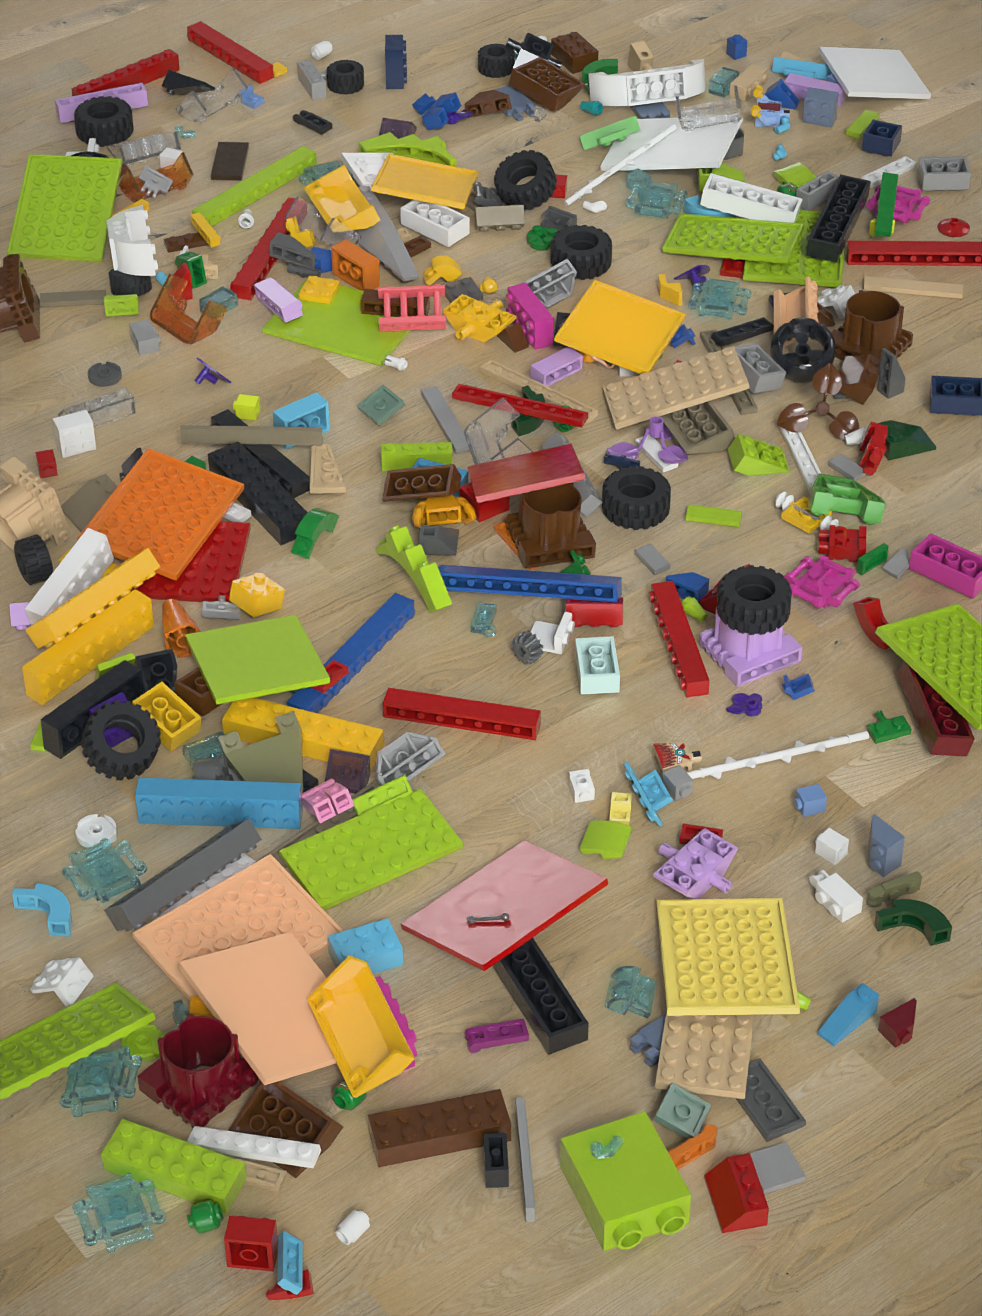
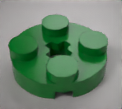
[527,225,557,251]

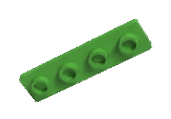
[579,116,640,150]

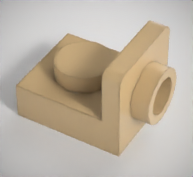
[202,255,218,279]

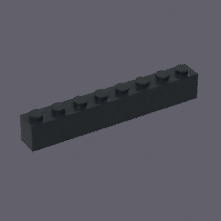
[211,409,310,498]

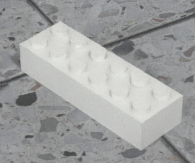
[700,173,802,223]
[25,528,114,625]

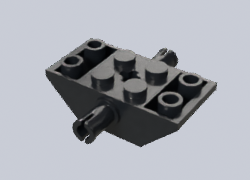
[506,32,563,69]

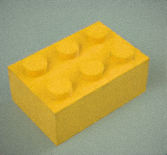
[132,682,201,752]

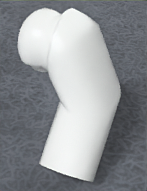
[583,201,607,213]

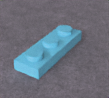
[277,1231,303,1295]

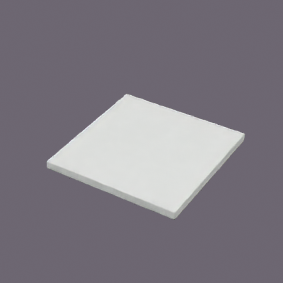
[818,47,931,99]

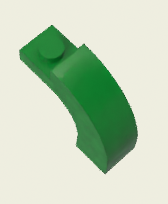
[582,59,618,94]
[291,508,339,559]

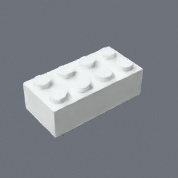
[400,200,470,247]

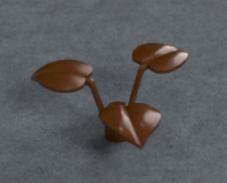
[777,363,859,440]

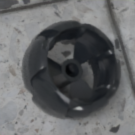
[770,317,836,383]

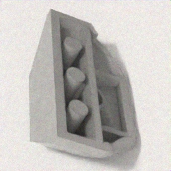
[523,259,577,309]
[376,732,446,786]

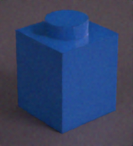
[726,35,747,60]

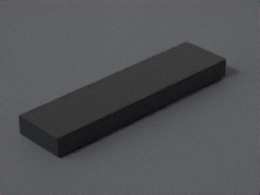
[711,317,774,347]

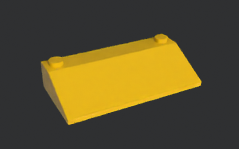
[303,165,381,232]
[307,955,415,1098]

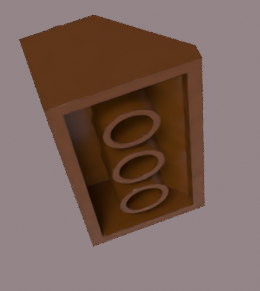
[382,464,462,502]

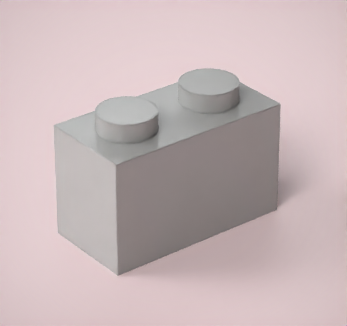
[129,319,161,355]

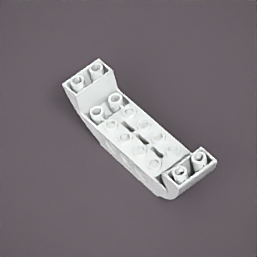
[589,59,706,106]
[106,205,158,276]

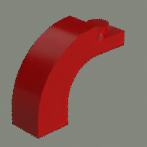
[853,597,890,650]

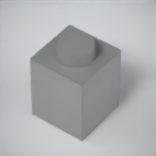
[663,765,693,801]

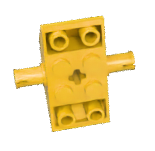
[443,294,516,343]

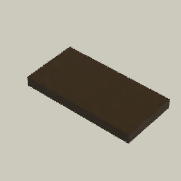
[211,142,249,181]

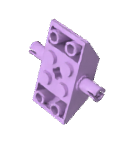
[653,828,738,899]

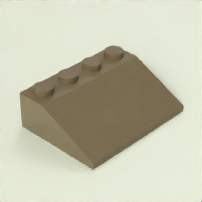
[659,401,735,454]
[61,474,118,532]

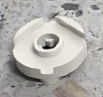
[75,814,117,852]

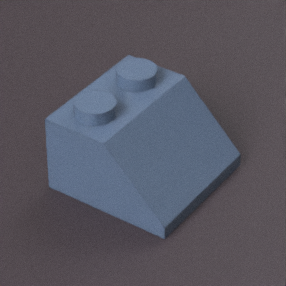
[868,814,905,877]

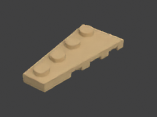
[310,444,346,494]

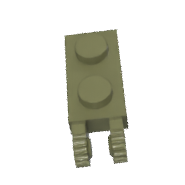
[867,871,922,908]

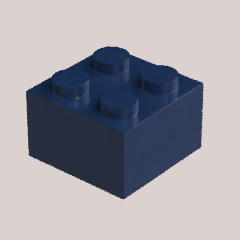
[862,119,902,157]

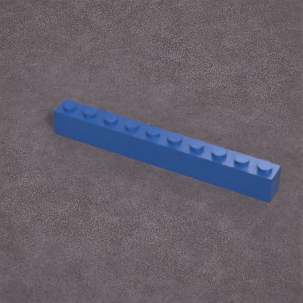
[438,565,622,602]
[287,593,415,713]

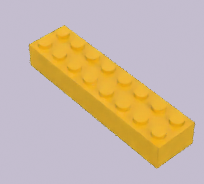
[25,548,160,649]
[22,589,154,705]
[222,698,384,773]

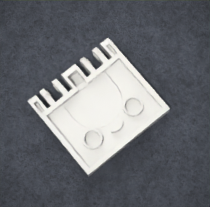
[340,153,394,188]

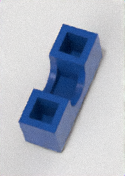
[422,92,462,130]

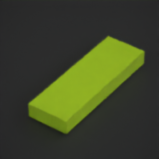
[846,110,880,139]
[686,504,742,527]
[352,775,413,816]

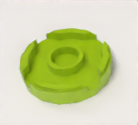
[121,1024,164,1062]

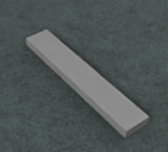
[421,386,472,454]
[516,1097,535,1222]

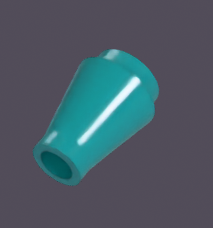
[580,101,603,116]

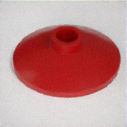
[938,218,970,237]

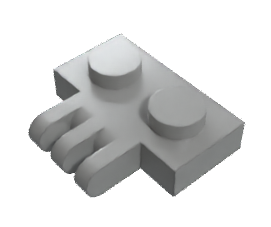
[138,165,173,199]

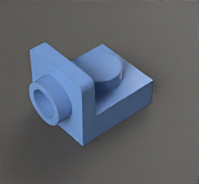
[240,85,264,109]

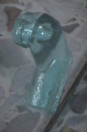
[174,126,196,139]
[590,1136,623,1159]

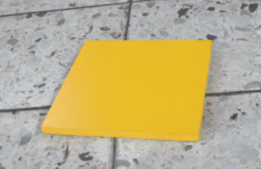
[371,154,479,209]
[554,280,686,374]

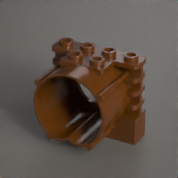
[0,254,40,343]
[831,290,913,361]
[506,482,596,569]

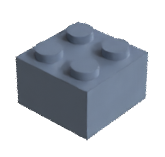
[803,87,839,128]

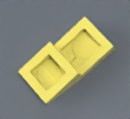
[609,792,632,826]

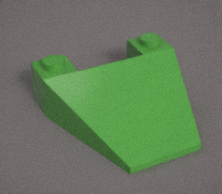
[807,473,886,525]

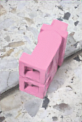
[302,779,354,823]

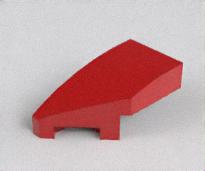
[266,1269,314,1300]

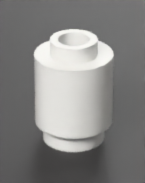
[311,41,333,60]
[335,1210,370,1245]

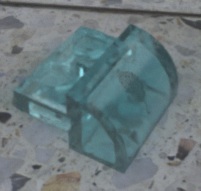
[182,731,225,767]
[605,966,657,1018]

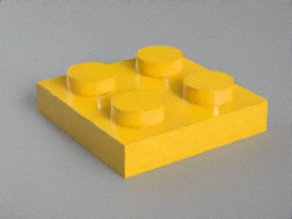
[299,276,340,304]

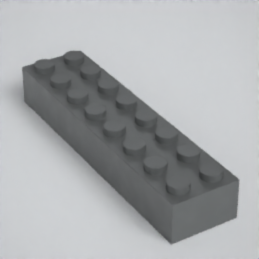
[104,819,262,932]

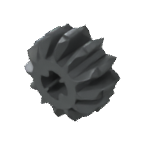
[511,631,544,664]

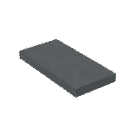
[736,1058,806,1142]

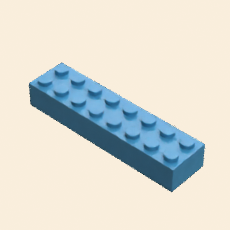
[135,778,303,829]

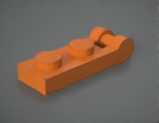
[668,1124,717,1169]

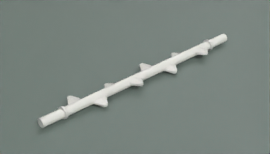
[564,124,677,206]
[687,731,869,779]

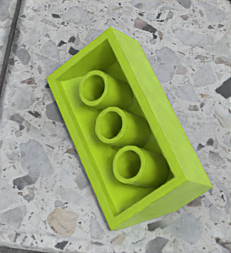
[381,442,452,471]

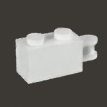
[809,870,863,923]

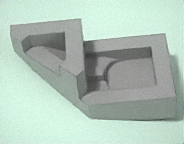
[882,548,909,579]

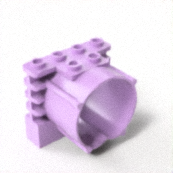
[700,599,802,687]

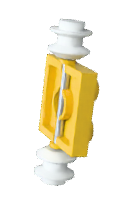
[775,492,839,534]

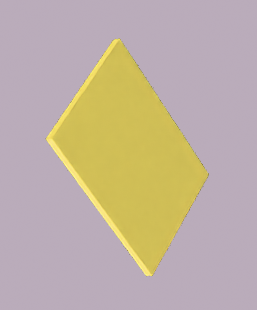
[656,898,800,1016]

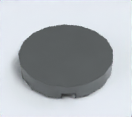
[88,362,122,387]

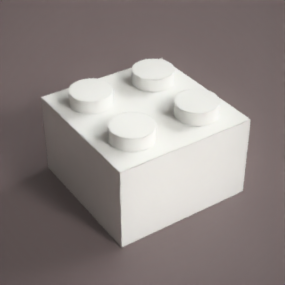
[53,410,96,458]

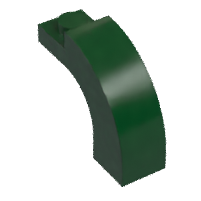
[511,385,545,437]
[874,899,952,946]

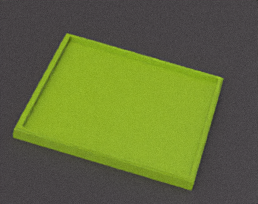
[185,615,330,704]

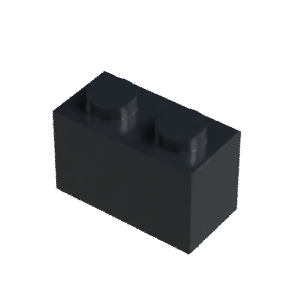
[484,1133,509,1188]

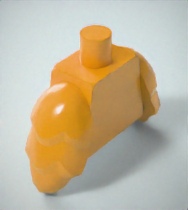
[412,494,476,529]

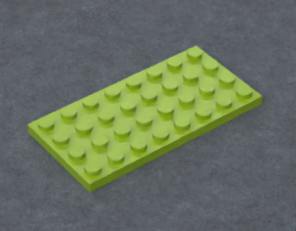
[663,213,804,264]
[279,788,463,911]
[0,982,156,1100]

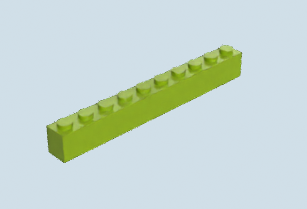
[192,146,317,227]

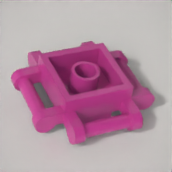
[866,185,930,223]
[784,555,860,609]

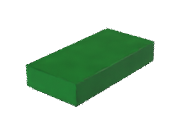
[857,543,889,576]

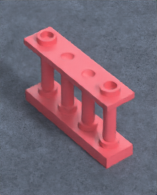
[378,284,447,332]

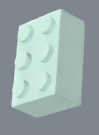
[575,636,620,694]

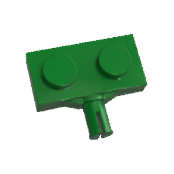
[867,710,912,744]

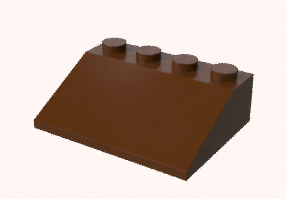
[509,57,585,112]
[228,1081,343,1178]

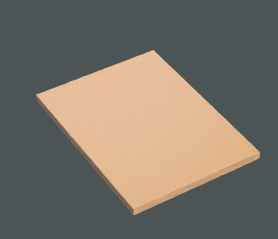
[133,854,343,1001]
[178,932,337,1085]

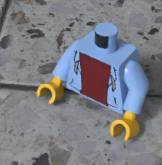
[751,85,790,127]

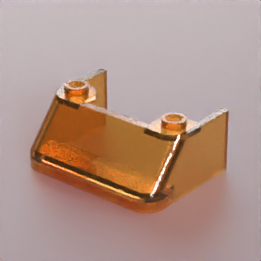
[119,152,194,203]
[150,274,228,345]

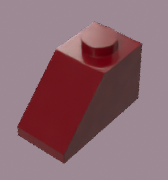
[878,998,917,1047]

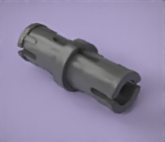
[287,263,321,278]

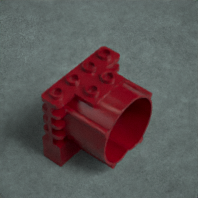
[137,1013,259,1128]

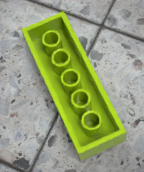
[101,1119,247,1215]

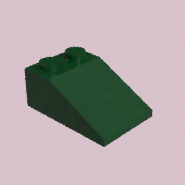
[878,420,936,461]

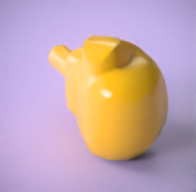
[480,276,498,293]

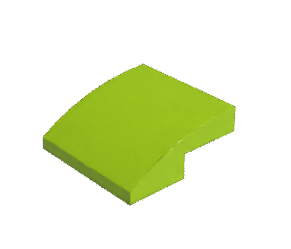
[773,163,816,188]
[579,820,633,859]

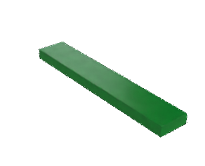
[875,172,898,237]

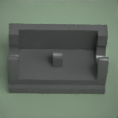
[541,206,577,232]

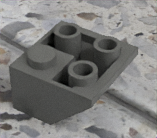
[419,526,459,556]

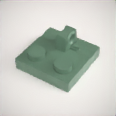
[357,385,405,426]
[653,1083,711,1139]

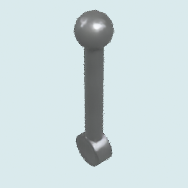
[467,913,510,924]

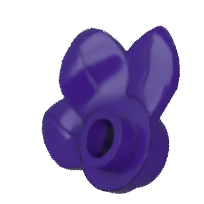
[447,109,473,124]
[726,693,762,717]

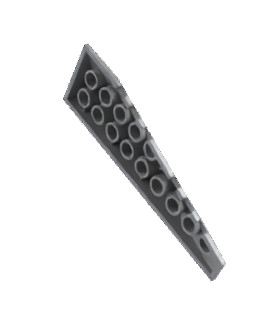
[341,186,419,282]

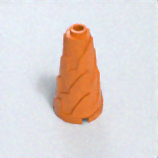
[162,599,201,658]

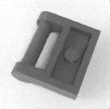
[473,182,502,207]

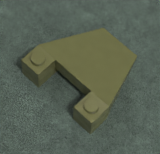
[218,711,303,793]

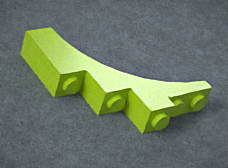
[358,132,457,167]
[375,525,452,613]

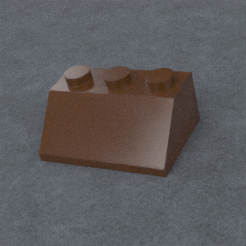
[839,354,881,405]

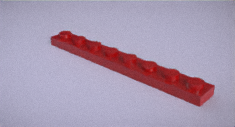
[452,383,588,428]

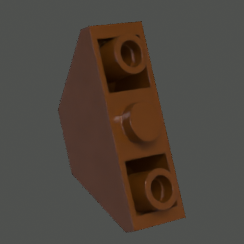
[465,90,512,118]

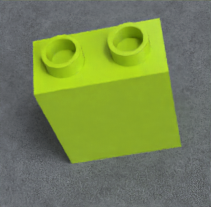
[560,1111,691,1251]

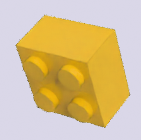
[229,573,285,618]

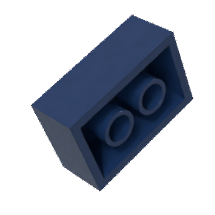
[385,35,407,89]
[930,375,982,416]

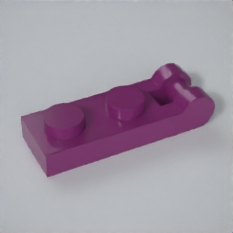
[464,1019,529,1053]

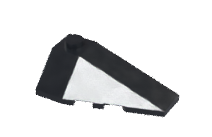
[162,70,215,95]
[134,649,178,694]

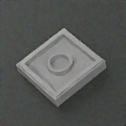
[750,1142,806,1194]

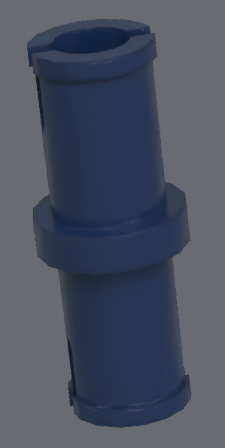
[604,453,640,469]

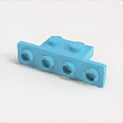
[772,57,831,80]
[624,761,673,826]

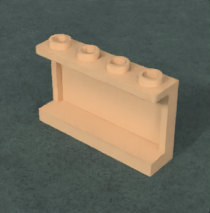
[774,276,819,347]

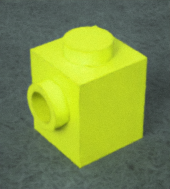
[233,394,260,420]

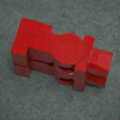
[859,422,888,476]
[818,525,867,563]

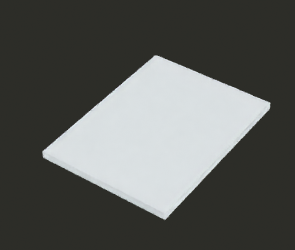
[600,115,743,171]

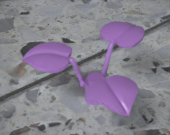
[607,416,688,464]

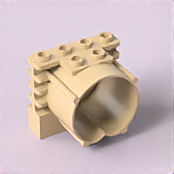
[0,456,71,551]

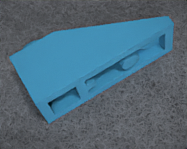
[817,983,879,1046]

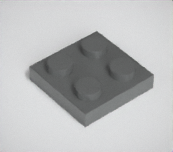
[441,277,483,303]

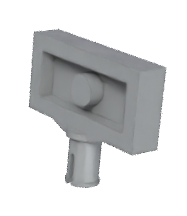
[202,595,240,620]

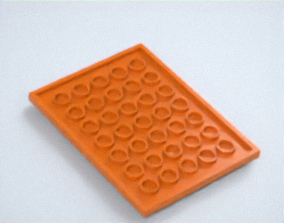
[77,448,244,580]

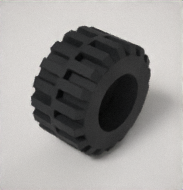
[478,43,515,78]
[327,60,364,95]
[108,268,152,296]
[14,534,53,585]

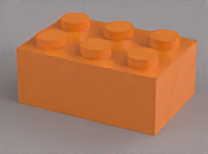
[331,239,380,291]

